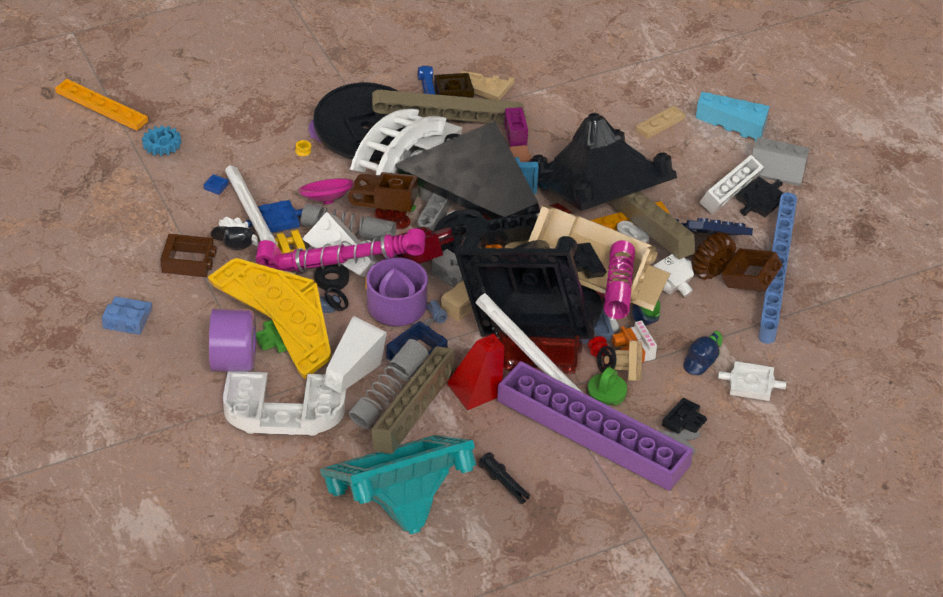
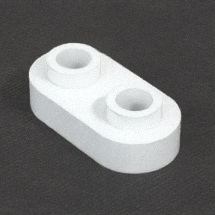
[617,221,649,244]

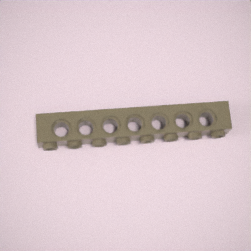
[371,346,456,454]

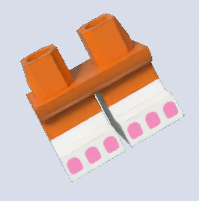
[611,320,657,362]

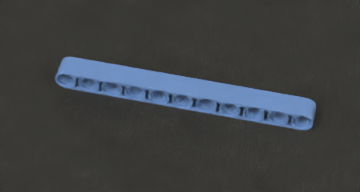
[758,192,797,344]

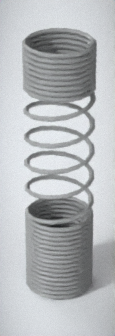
[301,203,396,242]
[349,339,429,429]

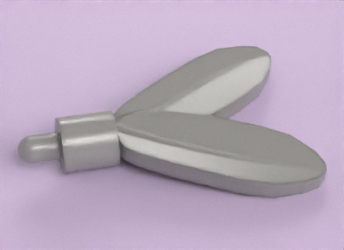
[658,430,700,455]

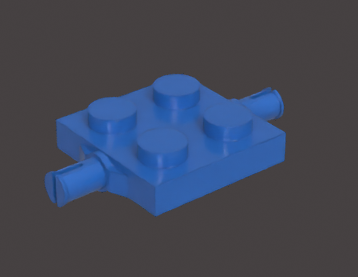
[245,200,303,233]

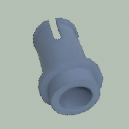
[427,300,447,324]

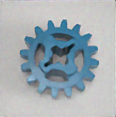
[142,125,181,157]

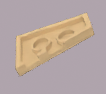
[460,71,515,100]

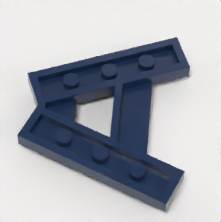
[676,218,753,236]

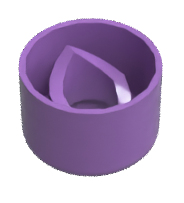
[366,258,428,327]
[209,309,256,372]

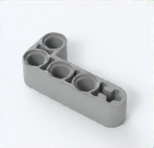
[417,187,453,231]

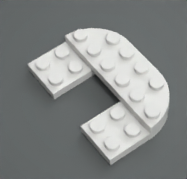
[223,371,347,436]

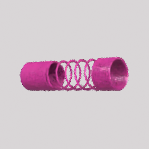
[604,240,635,319]

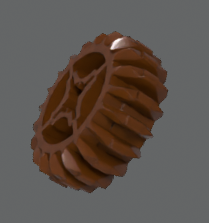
[691,232,737,280]

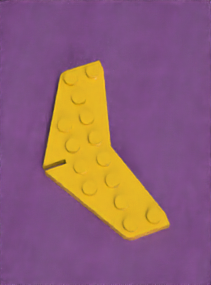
[208,258,332,379]

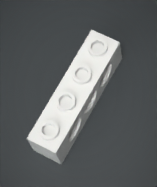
[699,155,764,215]

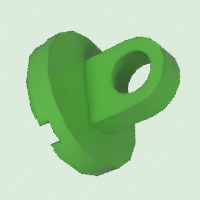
[588,367,627,406]

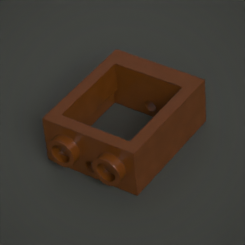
[160,234,217,277]
[721,248,783,292]

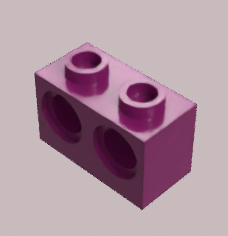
[504,107,528,147]

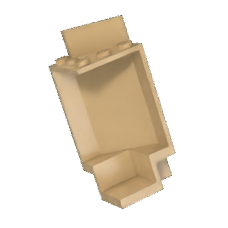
[528,205,671,311]

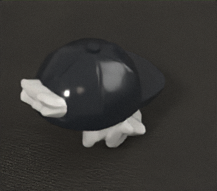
[211,216,259,250]

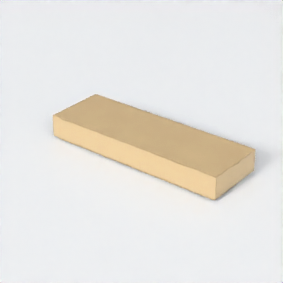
[636,105,686,139]

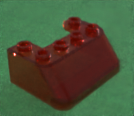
[499,332,583,374]

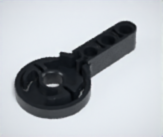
[434,209,538,253]

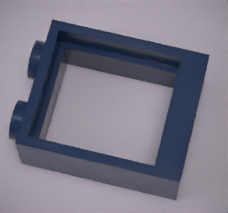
[386,321,448,377]

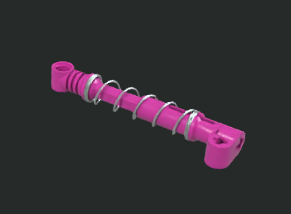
[256,228,426,272]

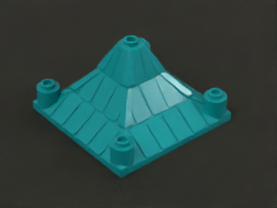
[320,434,477,534]

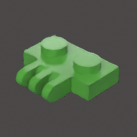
[256,320,287,353]

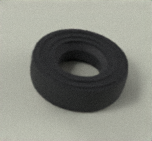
[315,264,349,290]

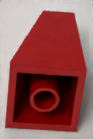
[447,334,504,411]

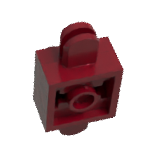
[381,226,454,264]

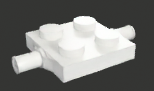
[718,361,786,401]

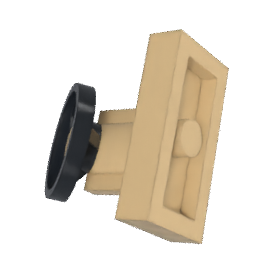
[597,341,643,381]

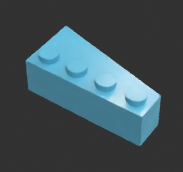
[696,92,770,142]

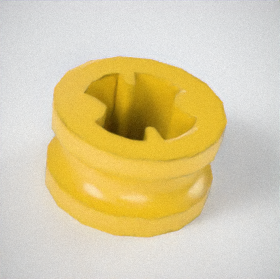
[295,140,311,156]

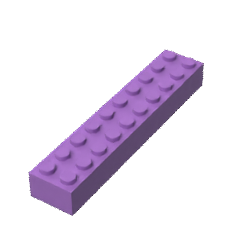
[498,361,693,491]

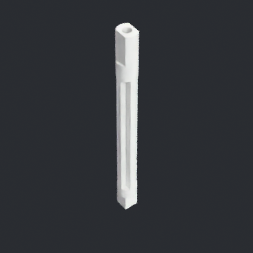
[225,165,277,245]
[475,293,583,393]

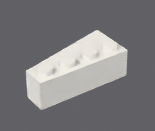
[302,212,378,278]

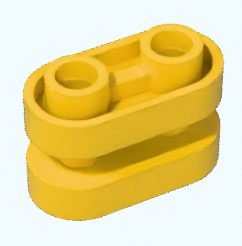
[274,229,306,254]

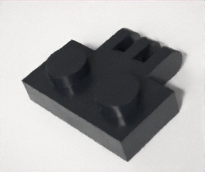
[574,242,607,279]
[662,398,707,434]

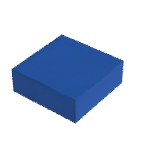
[203,174,229,195]

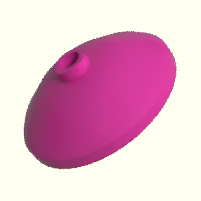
[299,178,353,204]

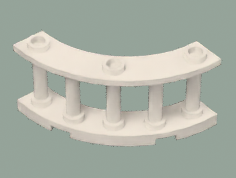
[350,109,446,175]

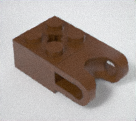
[348,172,418,212]

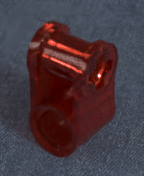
[375,208,411,229]

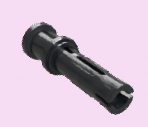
[478,452,530,504]

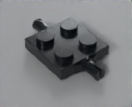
[736,176,783,218]

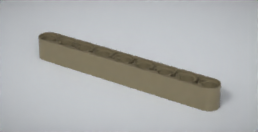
[372,90,526,124]

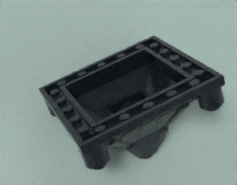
[529,113,677,211]
[454,236,596,339]

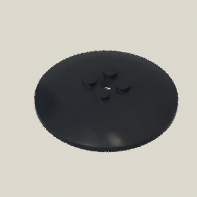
[313,82,405,161]

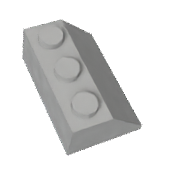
[752,137,810,186]

